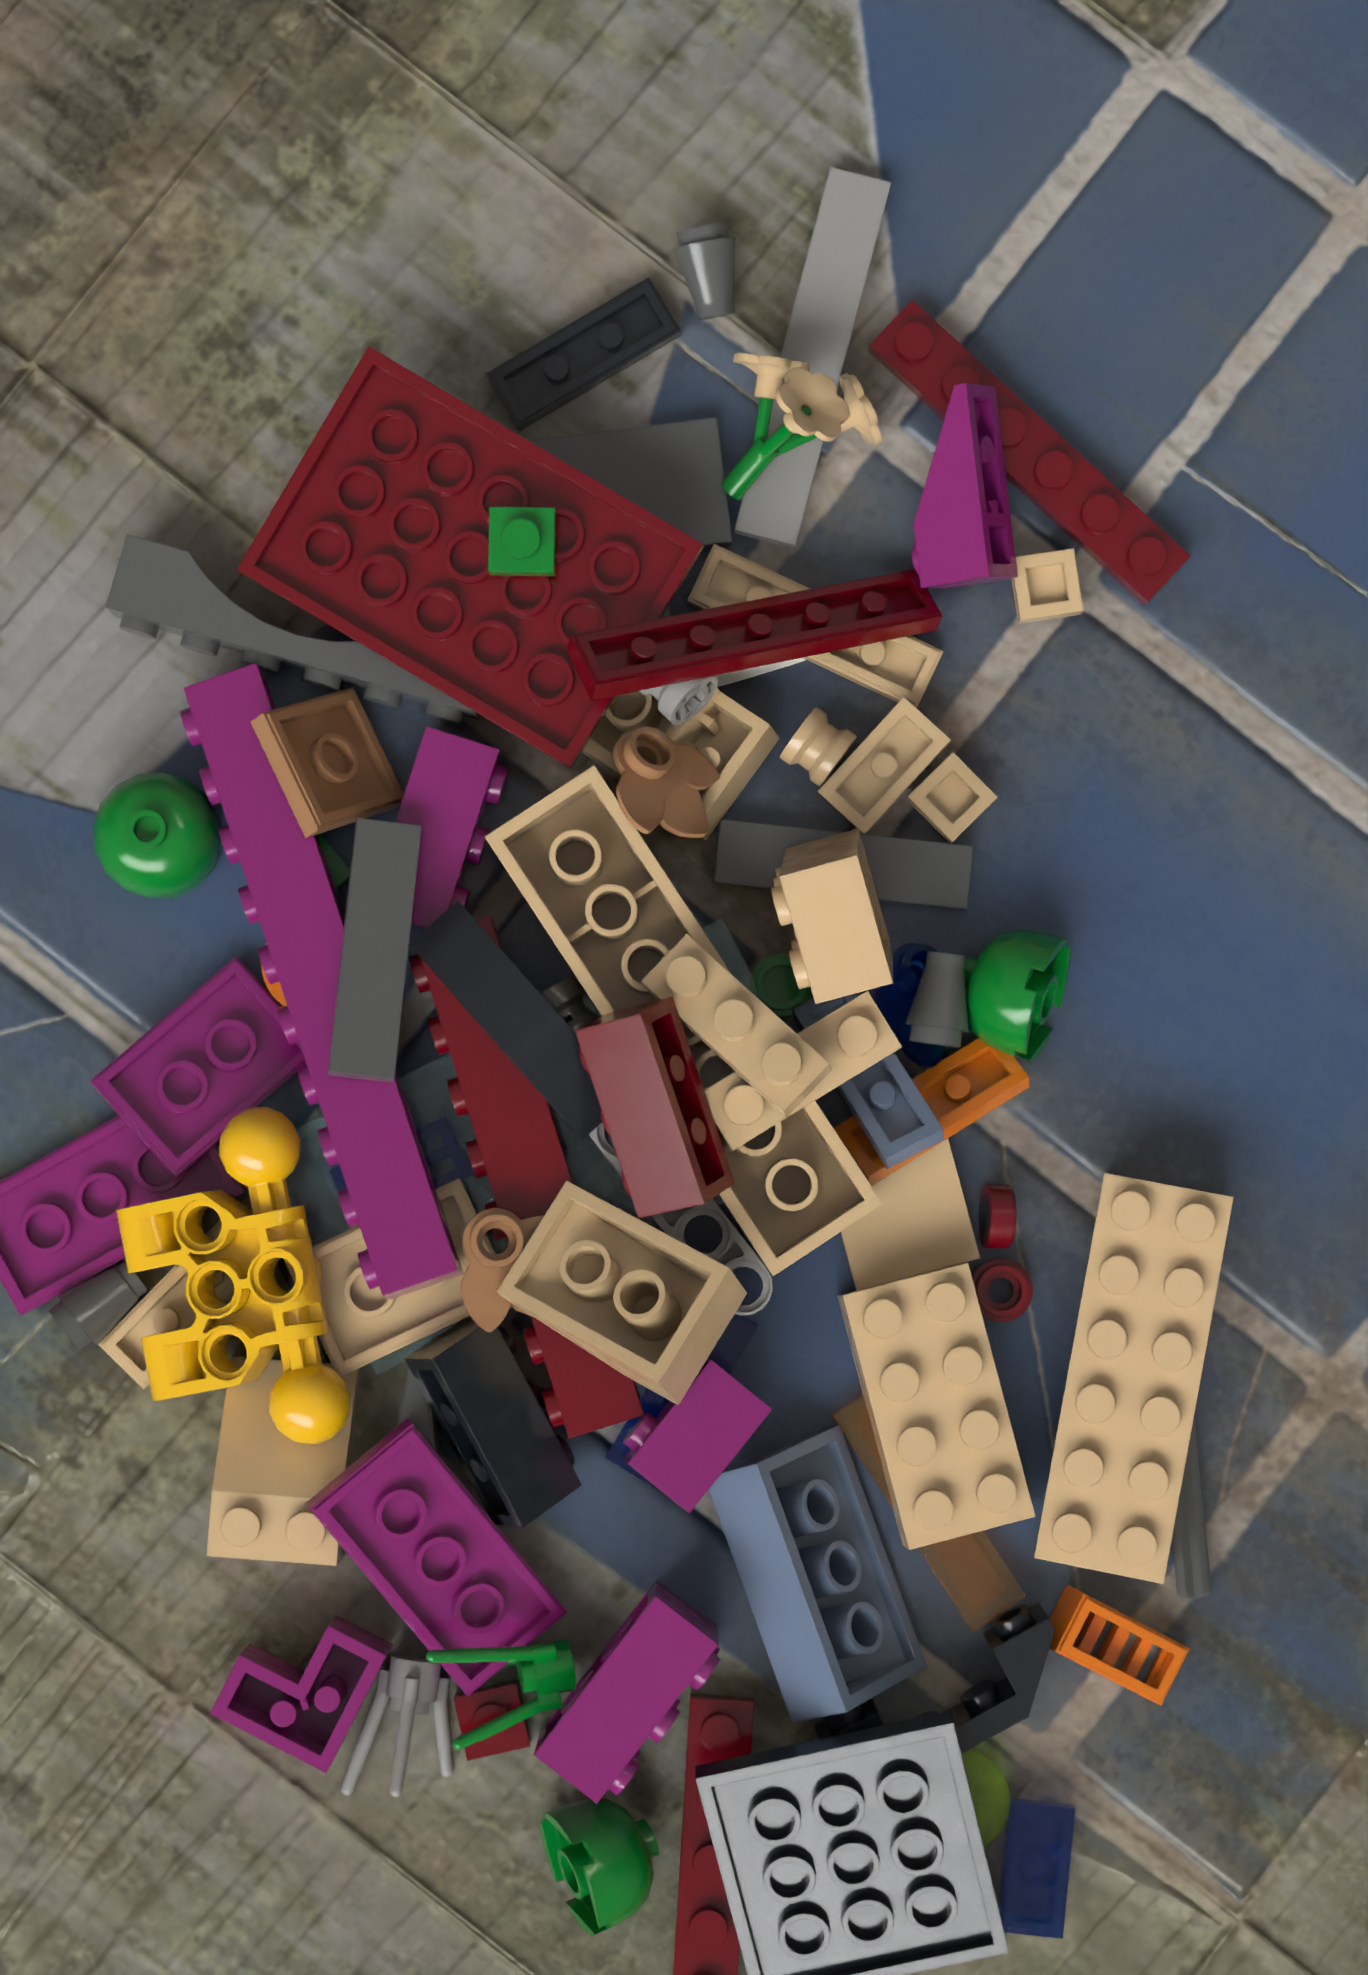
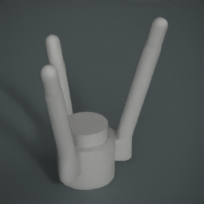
[341,1655,453,1797]

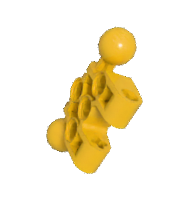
[116,1107,351,1444]

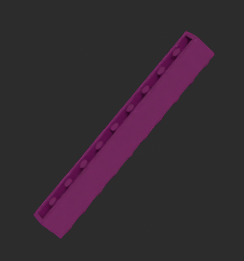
[180,663,464,1299]

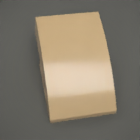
[582,688,780,841]

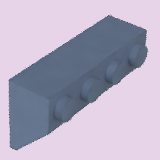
[709,1424,927,1722]

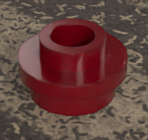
[972,1258,1033,1322]

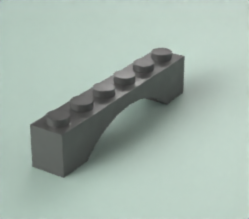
[105,534,480,726]

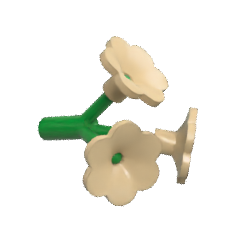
[721,353,883,500]

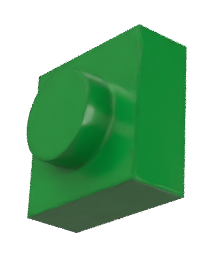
[488,507,557,576]

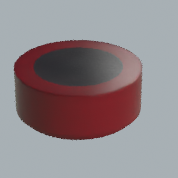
[978,1184,1017,1248]

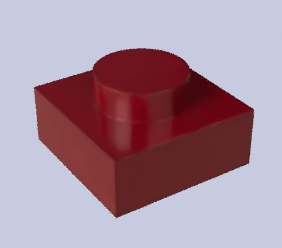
[453,1680,531,1761]

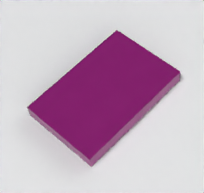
[90,956,307,1179]

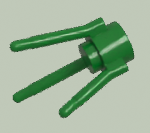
[426,1639,576,1750]

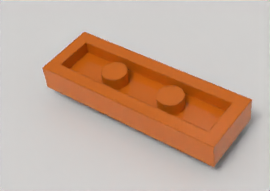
[833,1038,1030,1186]

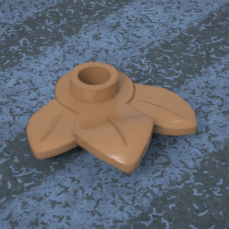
[613,726,720,838]
[460,1208,545,1332]

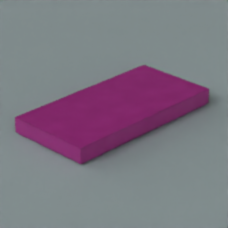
[0,1116,247,1316]
[306,1418,567,1696]

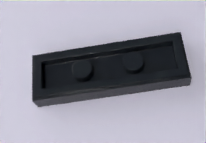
[486,277,681,432]

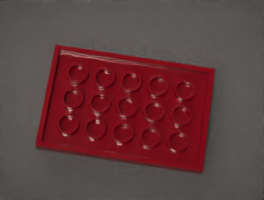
[237,346,704,769]

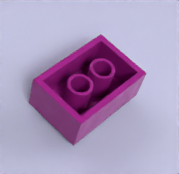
[534,1579,720,1804]

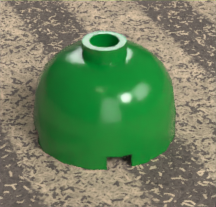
[93,772,222,899]
[964,929,1071,1062]
[540,1797,659,1936]

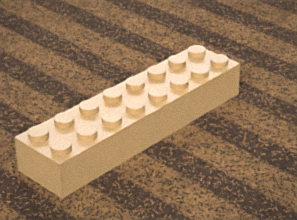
[485,766,883,1276]

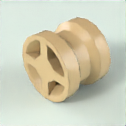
[779,706,857,787]

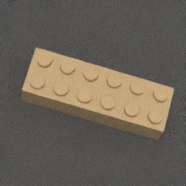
[1034,1173,1234,1584]

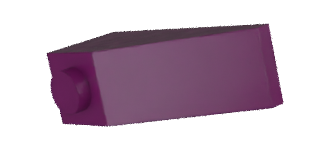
[912,383,1018,589]

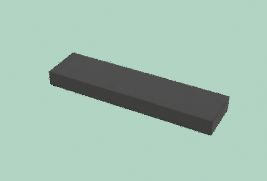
[327,818,422,1083]
[714,819,973,910]

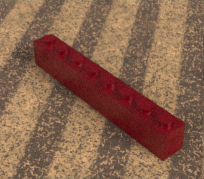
[409,915,645,1439]

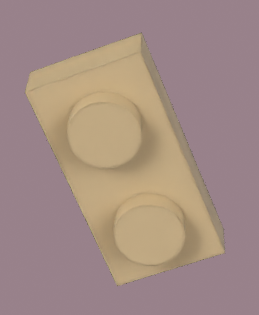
[817,697,951,834]

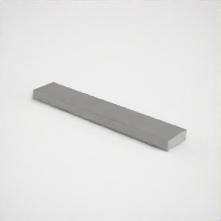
[734,167,891,549]

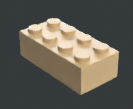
[837,1263,1036,1550]

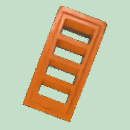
[1049,1585,1190,1706]

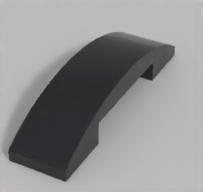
[409,901,602,1140]

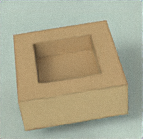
[1011,548,1084,624]
[906,752,998,844]

